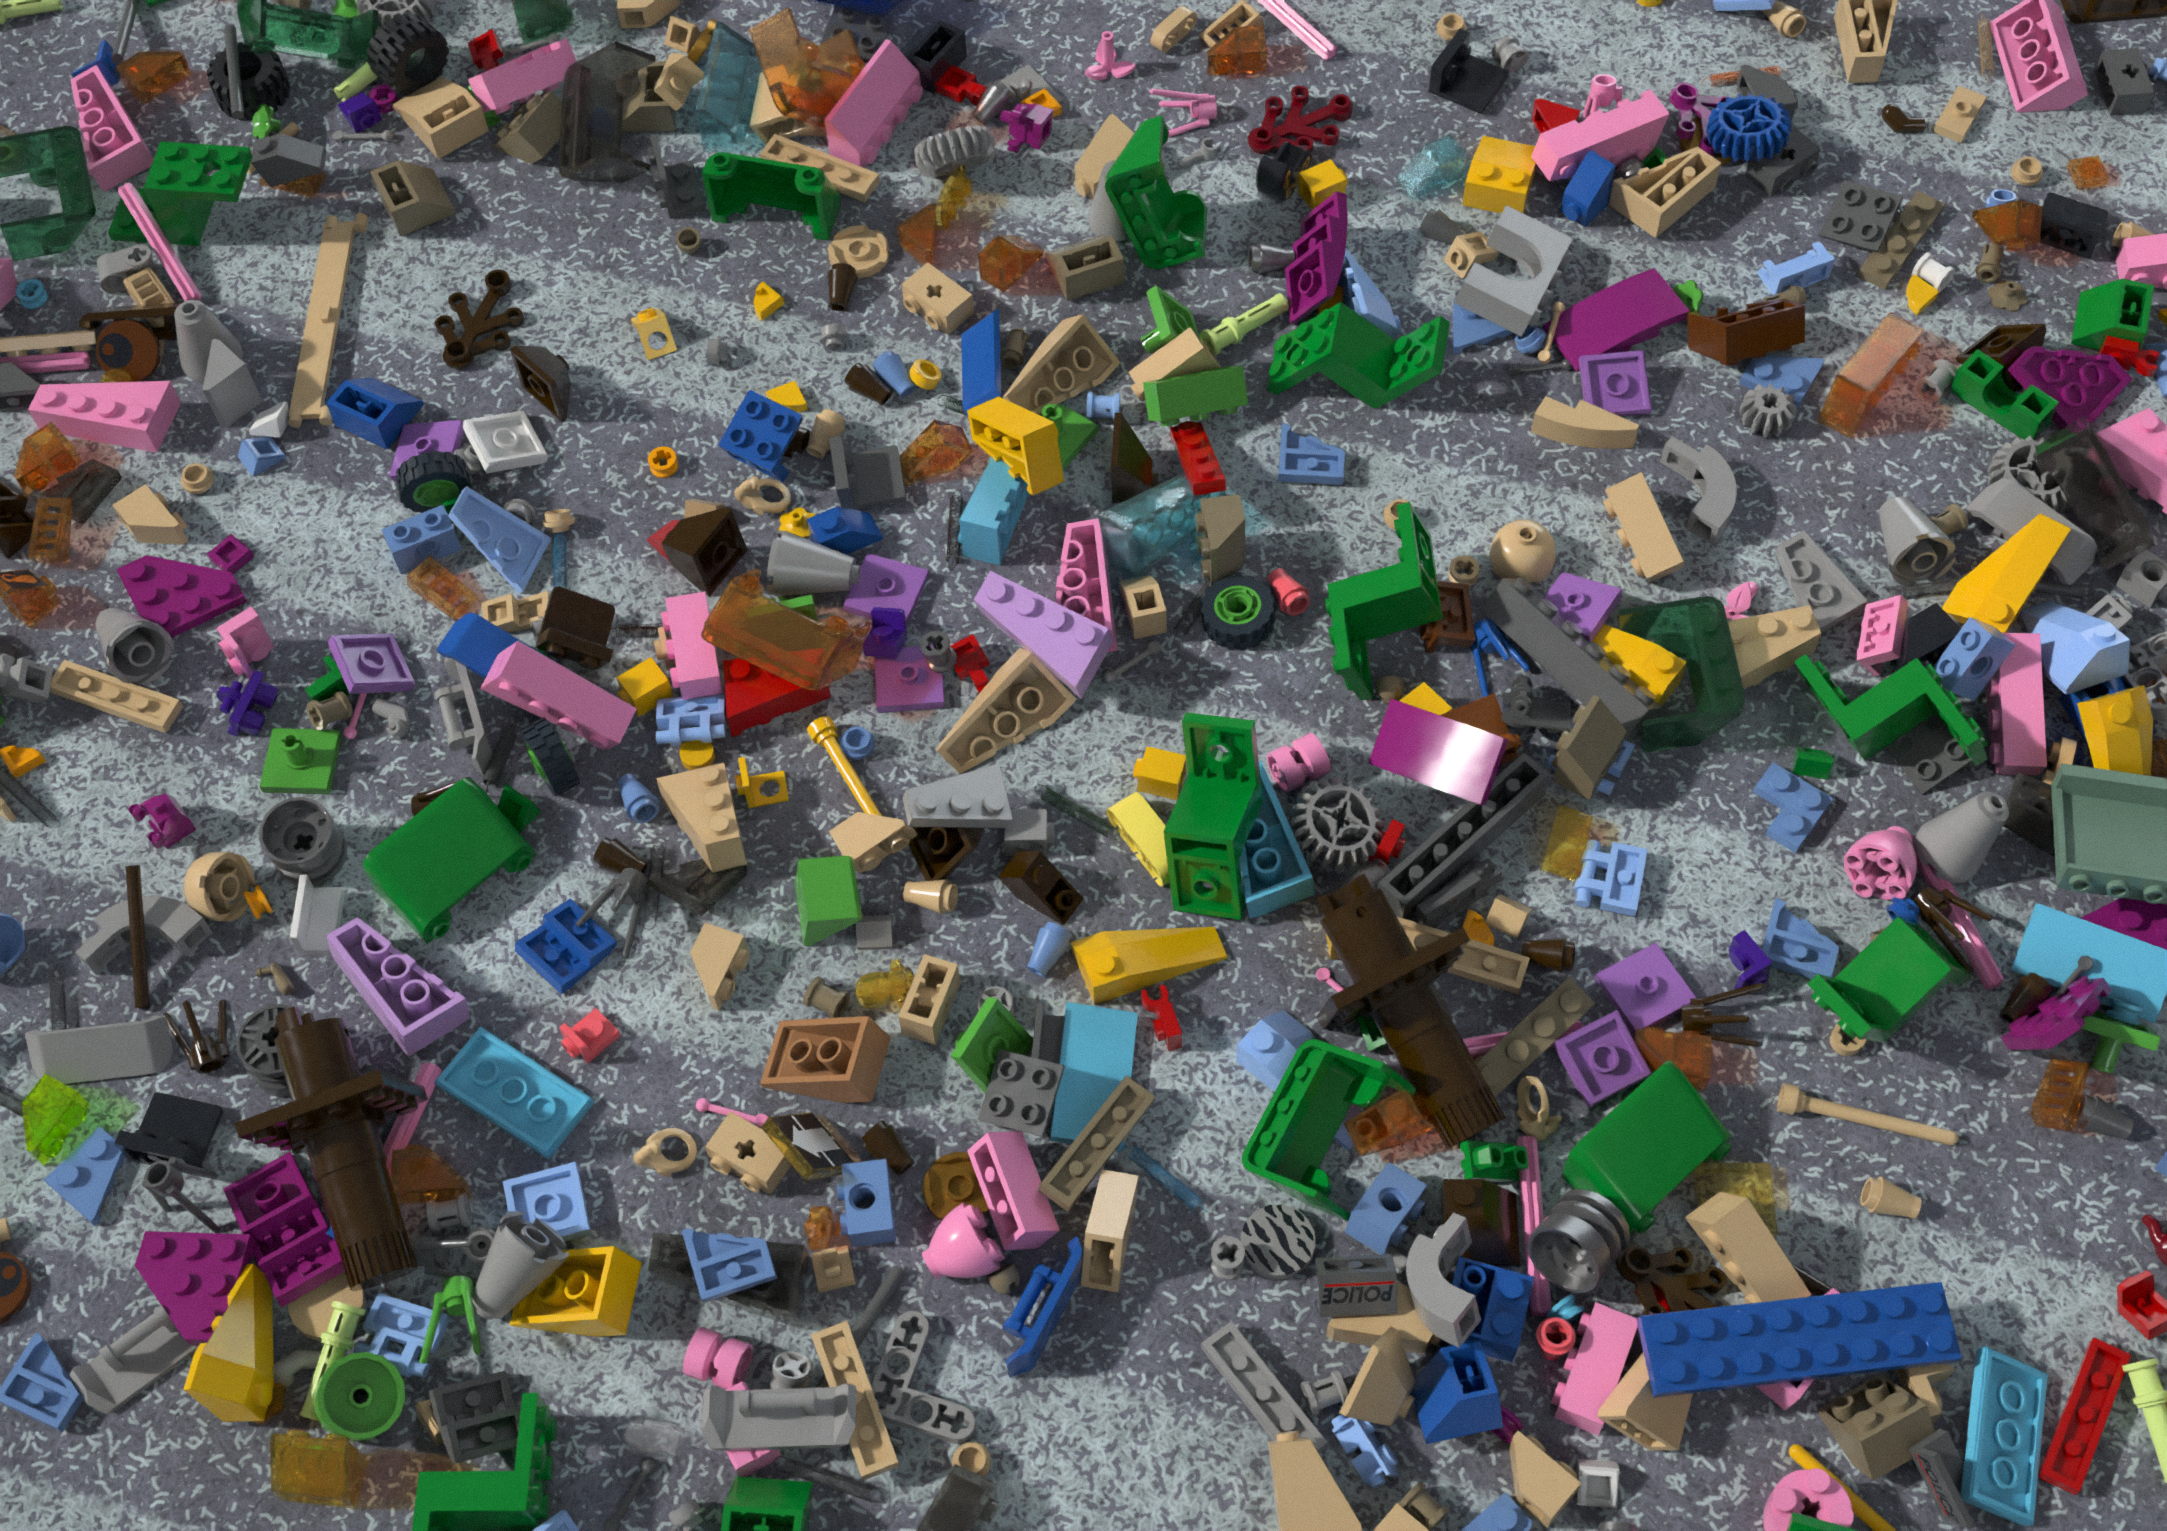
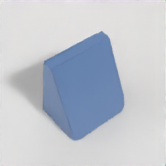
[238,437,286,476]

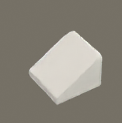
[249,401,289,438]
[1577,1459,1620,1508]

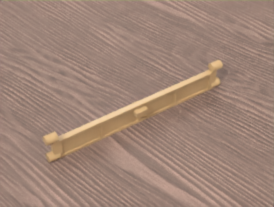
[288,213,368,428]

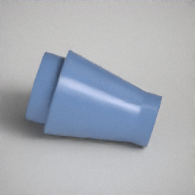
[873,351,916,398]
[617,774,659,823]
[1026,922,1072,977]

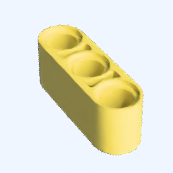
[1106,792,1170,887]

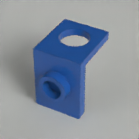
[71,40,123,86]

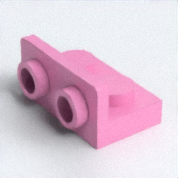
[1857,595,1908,676]
[216,607,274,680]

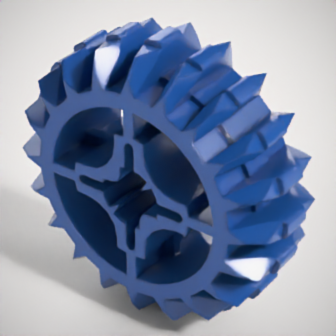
[1706,93,1792,163]

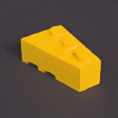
[967,396,1064,496]

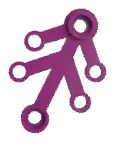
[1669,82,1746,162]

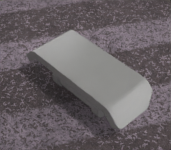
[1966,478,2098,585]
[434,657,494,774]
[25,1015,173,1086]
[69,1305,198,1414]
[702,1383,856,1451]

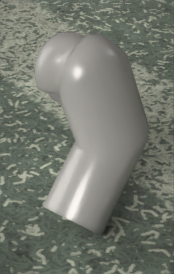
[372,698,410,738]
[273,1350,322,1387]

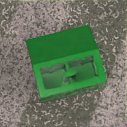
[2071,279,2154,350]
[721,1476,814,1531]

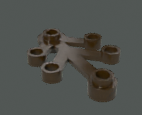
[435,269,524,369]
[1616,1246,1727,1316]

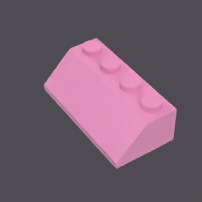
[1990,0,2088,113]
[824,39,923,168]

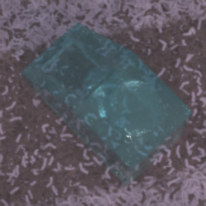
[1396,134,1467,200]

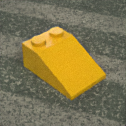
[1462,136,1537,213]
[510,1246,642,1337]

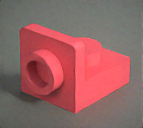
[559,1008,621,1064]

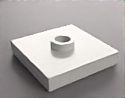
[462,410,548,473]

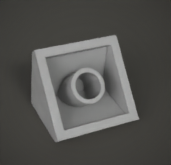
[203,339,263,428]

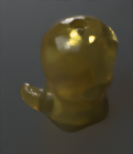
[855,959,915,1009]

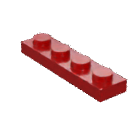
[1170,421,1226,496]
[2038,1337,2131,1496]

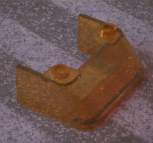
[749,8,866,128]
[701,568,871,690]

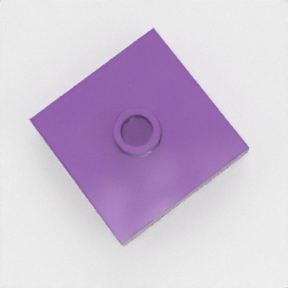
[1578,350,1652,417]
[389,420,464,482]
[843,553,929,628]
[1543,572,1623,642]
[328,633,415,694]
[874,645,945,713]
[1595,942,1696,1036]
[1552,1010,1653,1108]

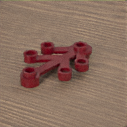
[1248,86,1353,154]

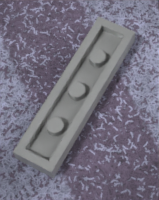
[1201,1321,1328,1453]

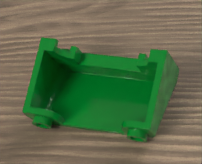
[1105,115,1208,269]
[702,152,841,241]
[362,778,536,944]
[1561,1060,1732,1237]

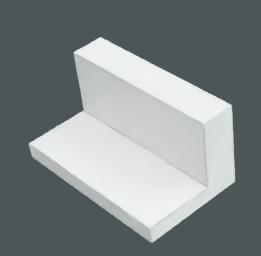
[290,875,345,956]

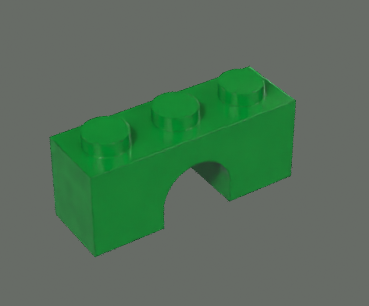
[1950,349,2059,440]

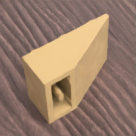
[392,77,489,159]

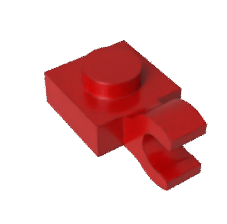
[468,29,504,72]
[935,65,987,106]
[2098,335,2159,377]
[950,634,990,694]
[1141,984,1182,1051]

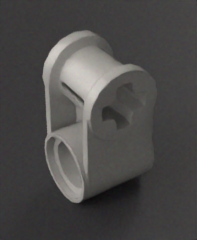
[97,244,162,294]

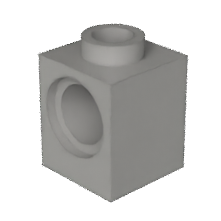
[2116,548,2167,608]
[1004,809,1055,856]

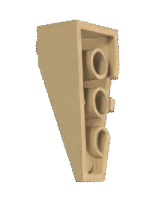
[1003,314,1121,414]
[935,648,1077,774]

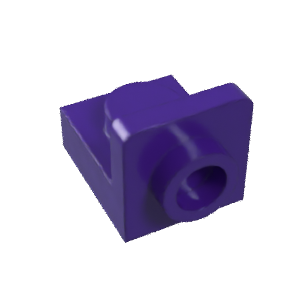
[338,92,382,133]
[863,607,908,658]
[1728,930,1772,989]

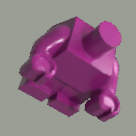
[1000,104,1053,153]
[128,793,197,849]

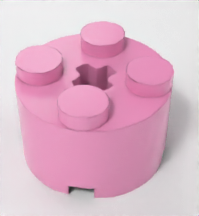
[1763,1468,1854,1531]

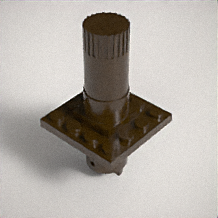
[1316,874,1506,1150]
[235,1006,428,1291]

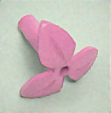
[1085,31,1136,80]
[1706,582,1759,623]

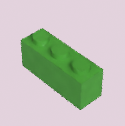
[1143,366,1248,426]

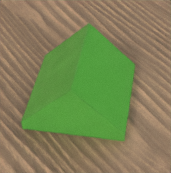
[795,856,863,946]

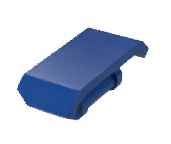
[961,309,1002,417]
[437,612,557,678]
[1002,1236,1083,1377]

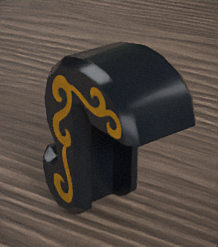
[1256,141,1312,202]

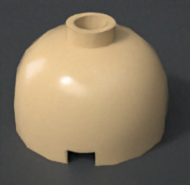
[1489,519,1556,583]
[183,852,255,922]

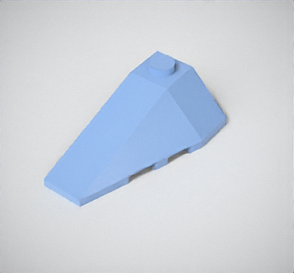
[1338,248,1401,340]
[2019,601,2130,695]
[1236,1010,1373,1151]

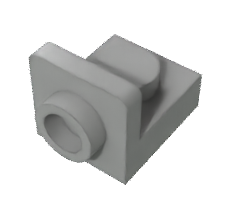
[2085,593,2134,631]

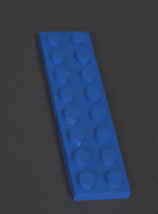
[1637,1282,1962,1398]

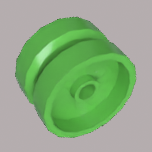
[313,1352,405,1442]

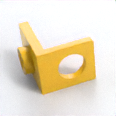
[631,308,677,360]
[735,757,789,808]

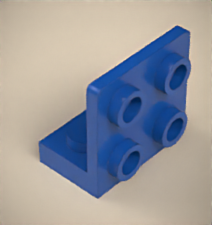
[718,390,803,482]

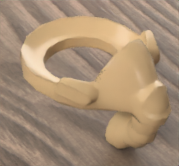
[734,476,791,516]
[1516,1076,1562,1142]
[633,1128,697,1177]

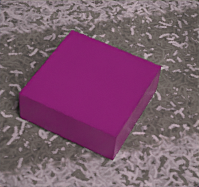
[206,534,255,574]

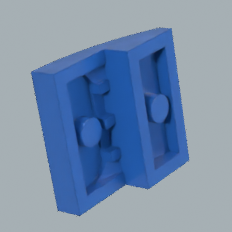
[515,898,617,994]

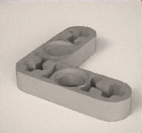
[2122,631,2167,721]
[871,1311,976,1444]

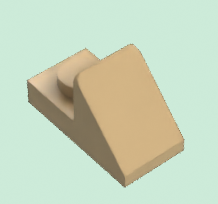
[654,53,706,111]
[1895,1364,1955,1424]

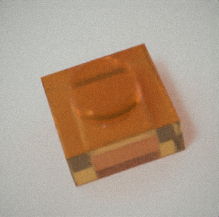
[2067,155,2109,190]

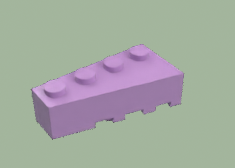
[974,571,1114,699]
[326,917,470,1057]

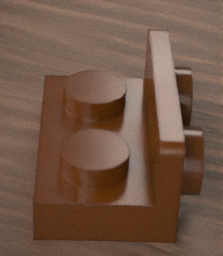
[1420,580,1475,653]

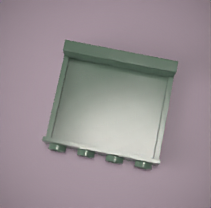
[2051,763,2167,904]

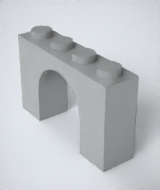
[1454,205,1573,337]

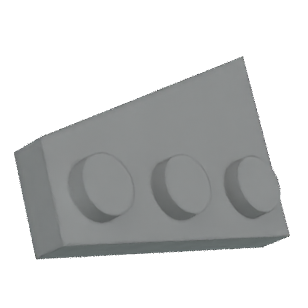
[1775,531,1868,633]
[903,764,1013,828]

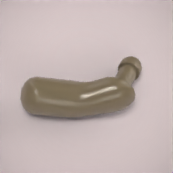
[255,962,295,996]

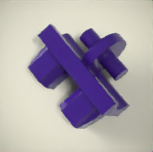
[216,670,279,736]

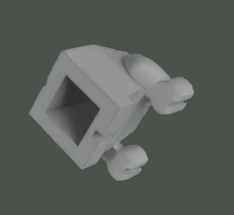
[0,653,53,703]

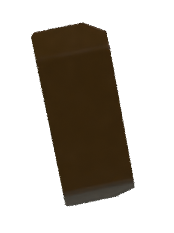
[2060,0,2167,24]
[79,302,183,341]

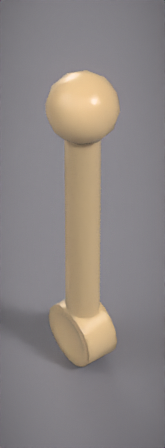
[1538,302,1565,364]

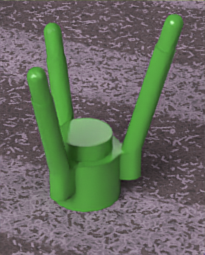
[420,1276,481,1364]

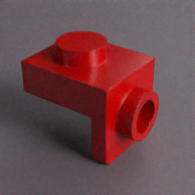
[1367,819,1407,871]
[2117,1270,2167,1340]

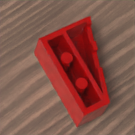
[723,649,831,738]

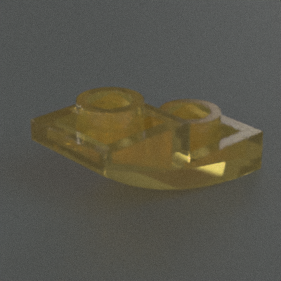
[935,165,972,231]
[1540,805,1593,881]

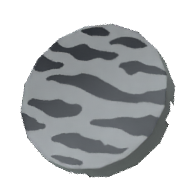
[1241,1205,1316,1280]

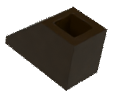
[998,851,1084,925]

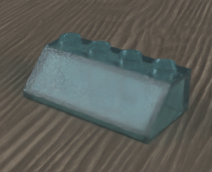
[696,22,762,153]

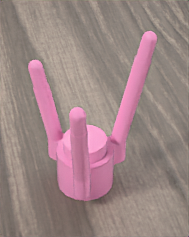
[1583,74,1623,118]
[1150,89,1217,137]

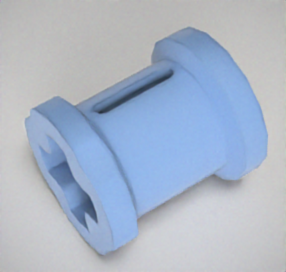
[1087,392,1120,421]

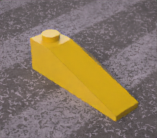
[1942,513,2071,633]
[1592,624,1687,706]
[2077,685,2153,776]
[1070,926,1228,1005]
[183,1264,274,1422]

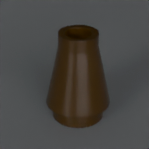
[827,263,858,311]
[844,363,893,406]
[593,837,648,874]
[1521,938,1576,973]
[1999,972,2053,1024]
[861,1120,915,1176]

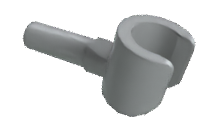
[1177,137,1219,168]

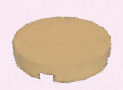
[828,225,890,278]
[288,1272,366,1341]

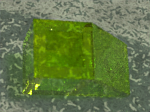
[22,1073,90,1165]

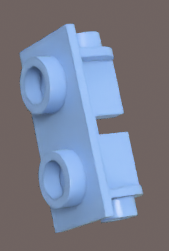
[1331,1414,1400,1490]

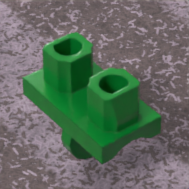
[1460,1140,1529,1183]

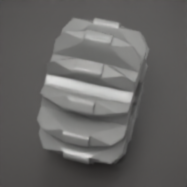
[1740,382,1797,439]

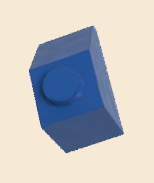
[1561,150,1615,227]
[807,506,883,555]

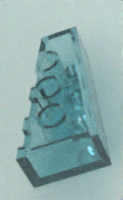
[1097,472,1226,579]

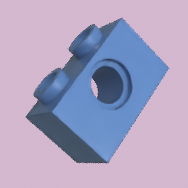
[381,505,462,574]
[1933,617,2016,701]
[836,1159,896,1247]
[1345,1162,1427,1255]

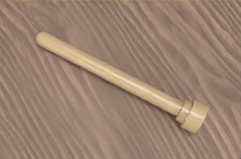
[1777,1083,1959,1146]

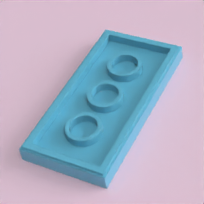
[2010,903,2167,1023]
[1049,1002,1138,1152]
[434,1026,594,1160]
[1961,1346,2048,1526]

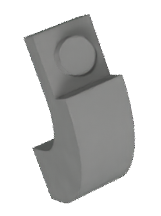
[1660,436,1737,546]
[75,896,212,975]
[1406,1212,1481,1348]

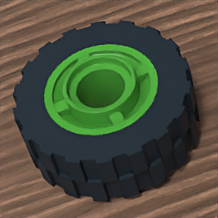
[395,451,472,513]
[1201,574,1275,650]
[519,717,580,797]

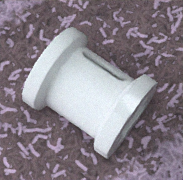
[1912,252,1955,292]

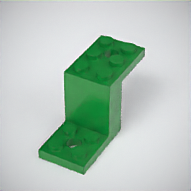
[108,141,253,246]
[1267,302,1450,409]
[1325,502,1443,700]
[1794,654,1988,766]
[1163,712,1263,920]
[1807,916,1972,1043]
[412,1393,558,1531]

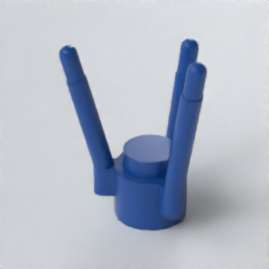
[1470,618,1530,697]

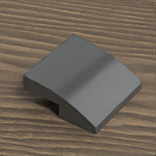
[428,1370,521,1464]

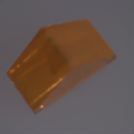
[897,204,938,267]

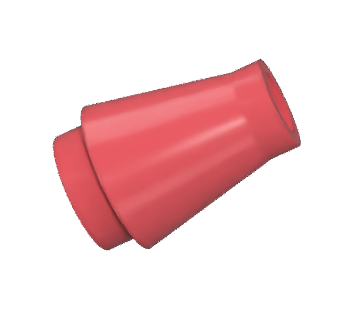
[1268,568,1310,616]
[1536,1317,1575,1360]

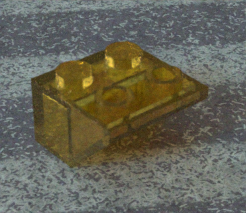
[270,1430,368,1509]

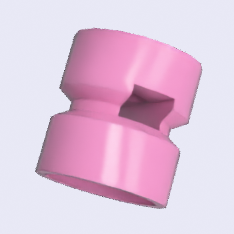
[1266,733,1331,793]
[683,1327,753,1389]

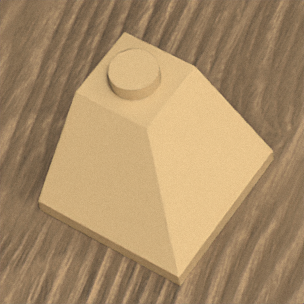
[1339,1327,1416,1426]

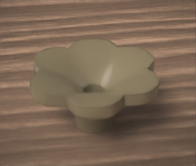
[1987,280,2028,312]

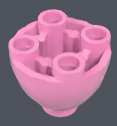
[1844,826,1917,900]
[922,1202,1006,1279]

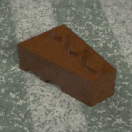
[1687,299,1805,366]

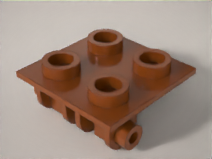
[1440,693,1522,765]

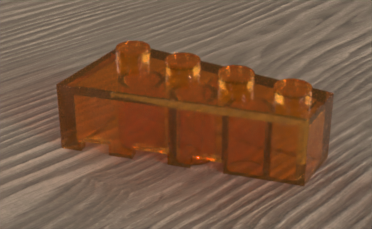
[1817,312,1924,439]

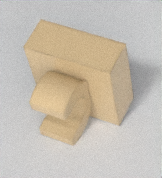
[811,1245,856,1293]

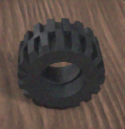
[367,12,449,96]
[207,41,290,121]

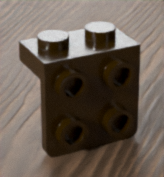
[535,586,615,670]

